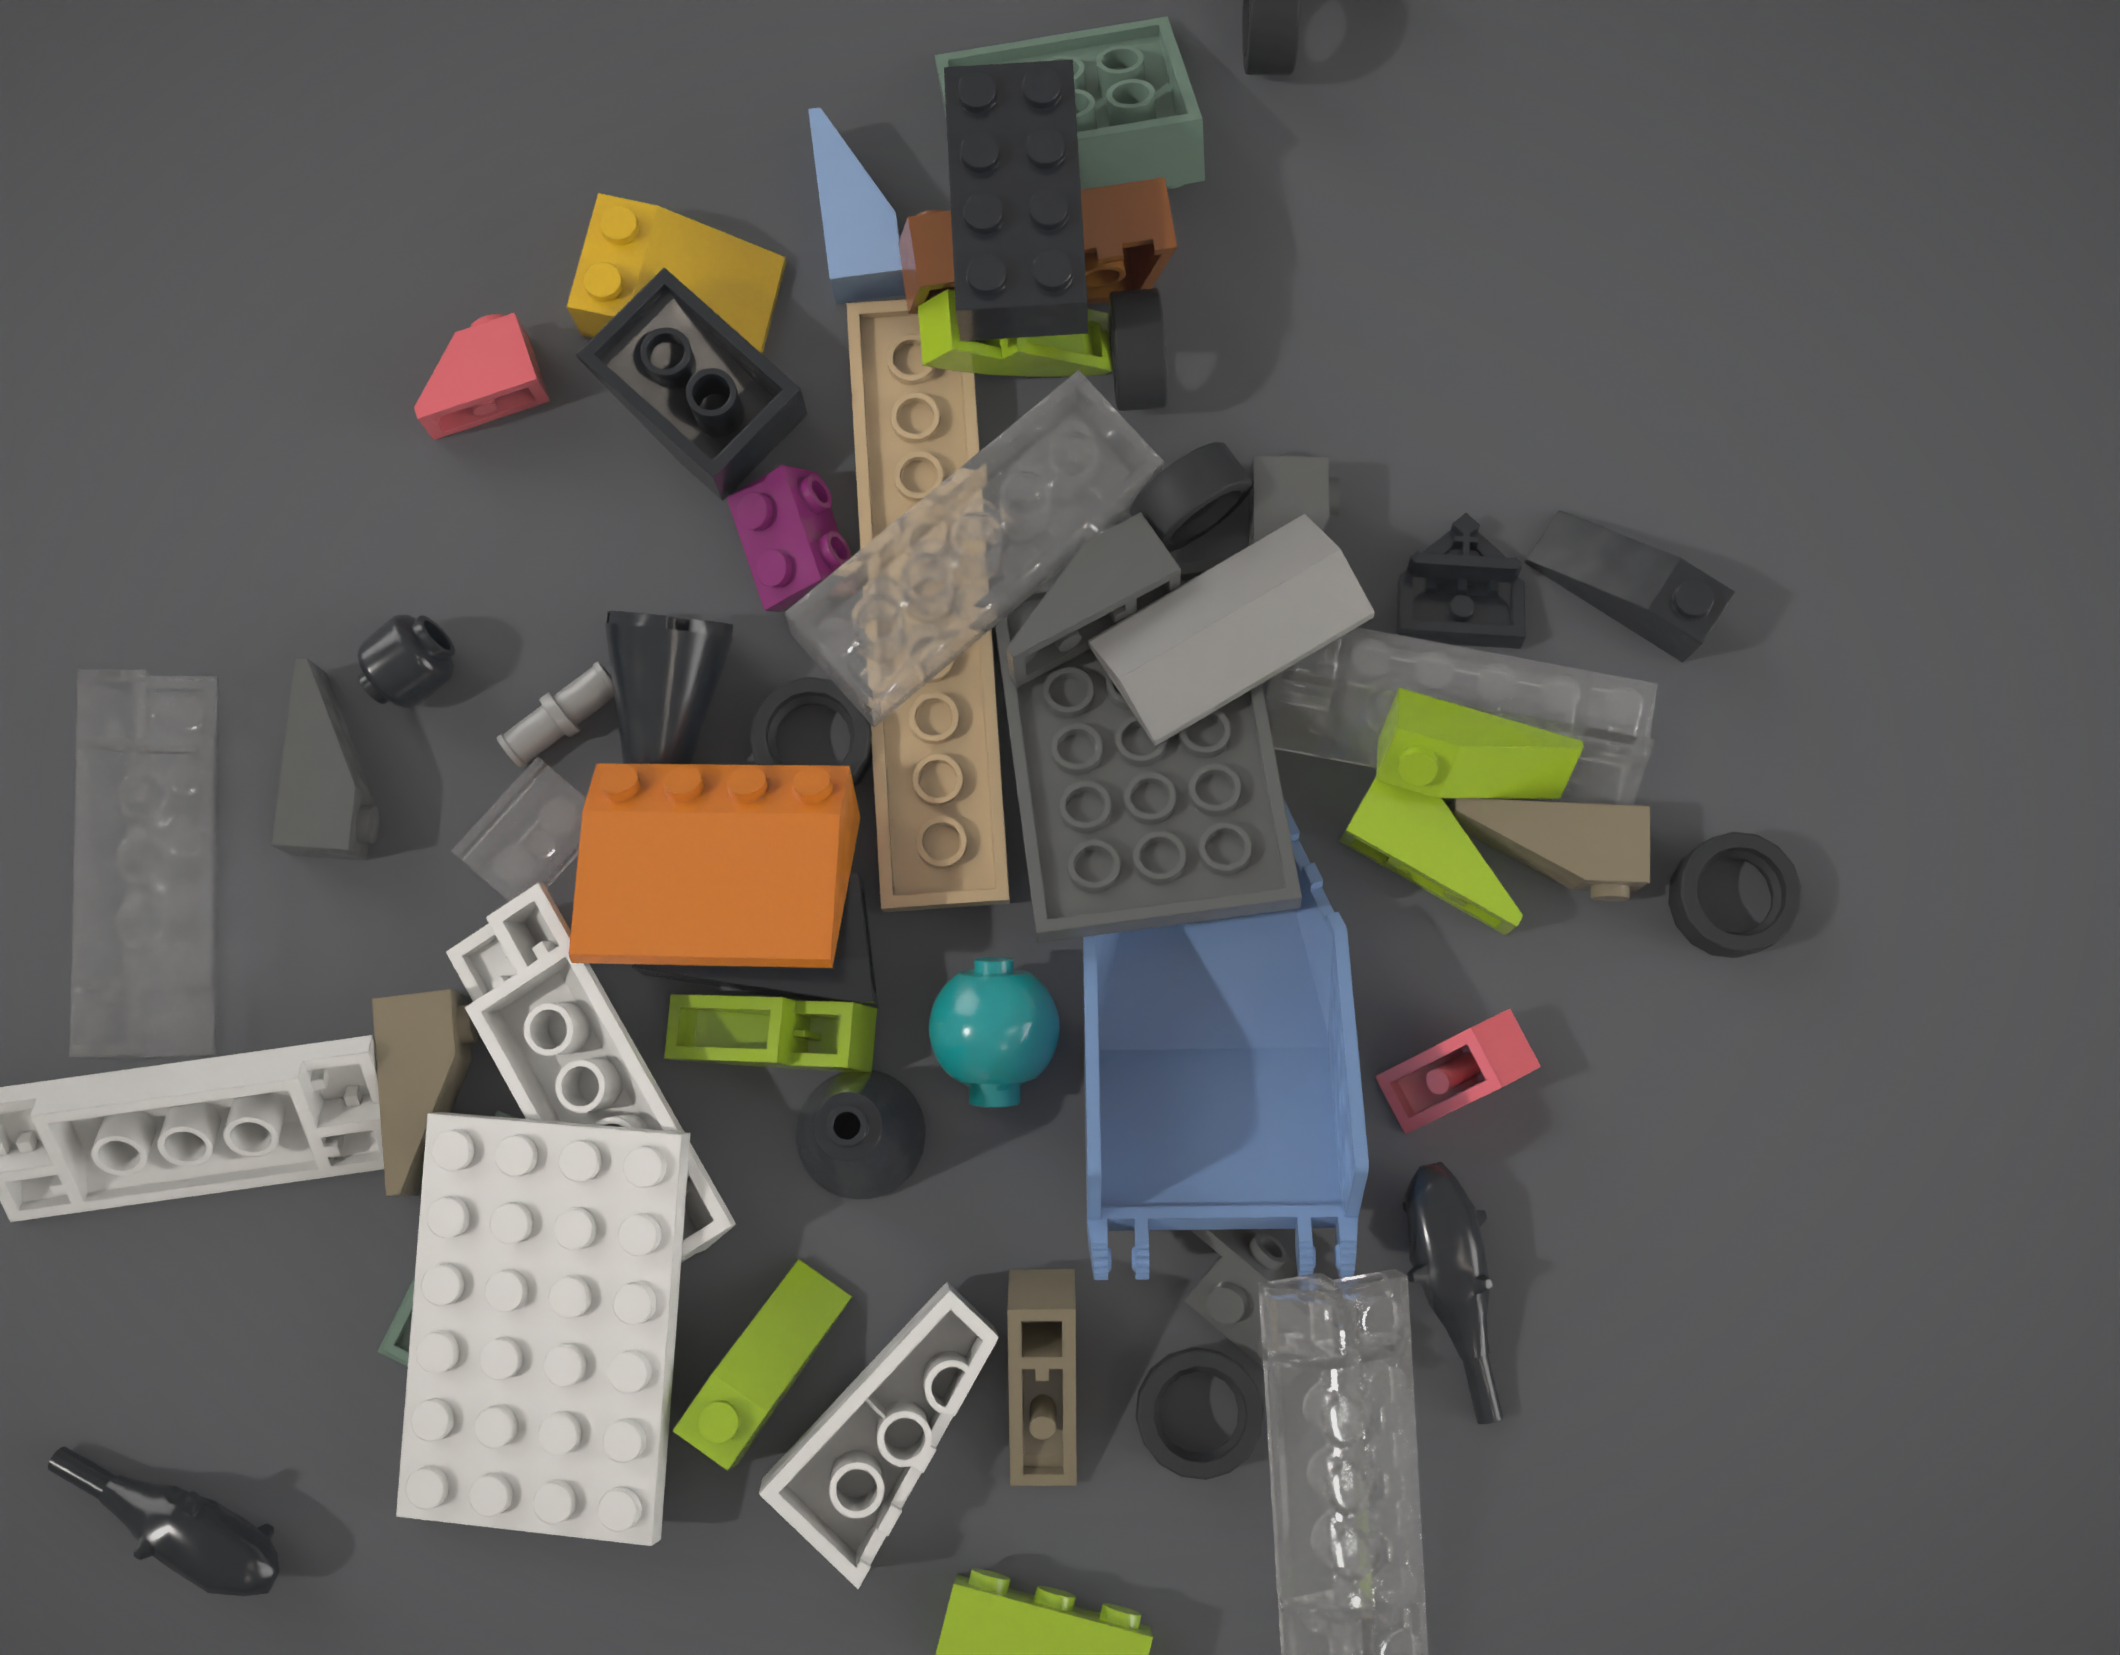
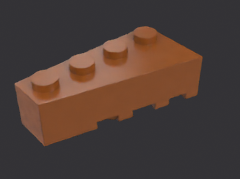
[898,177,1177,314]

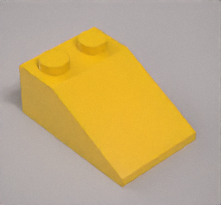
[566,193,787,355]

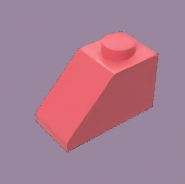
[414,312,550,440]
[1375,1009,1541,1134]

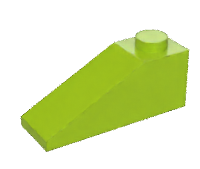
[1376,687,1584,799]
[1339,776,1523,935]
[673,1259,853,1471]

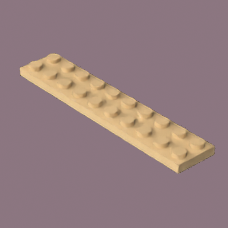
[846,299,1010,912]

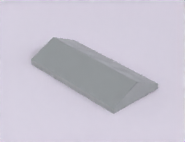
[1088,514,1375,746]

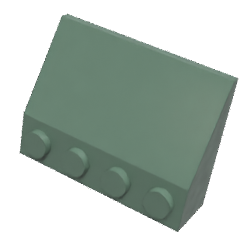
[934,16,1205,190]

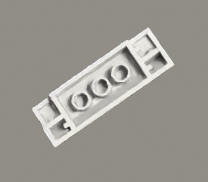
[446,883,736,1263]
[0,1035,384,1222]

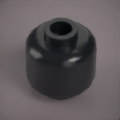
[357,615,455,708]

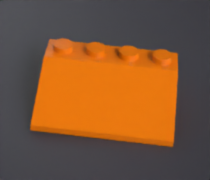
[569,763,860,968]

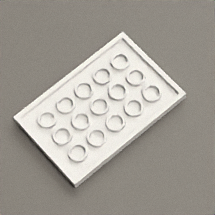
[396,1112,691,1546]

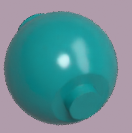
[929,957,1060,1107]

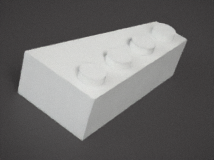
[759,1282,999,1589]

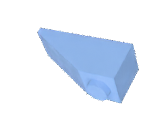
[808,107,905,304]

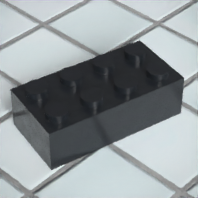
[944,59,1088,341]

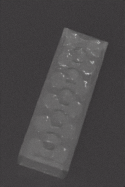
[785,370,1164,727]

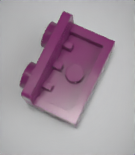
[726,465,856,612]

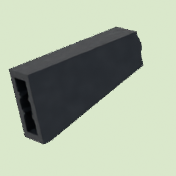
[632,873,879,1008]

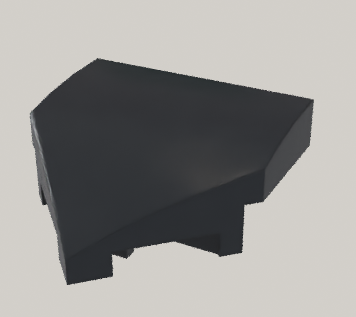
[1396,513,1526,649]

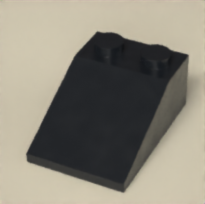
[576,267,808,501]

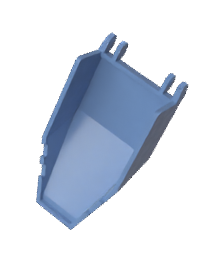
[1083,801,1369,1280]

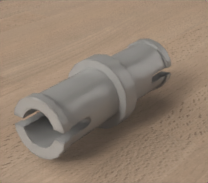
[496,661,614,769]

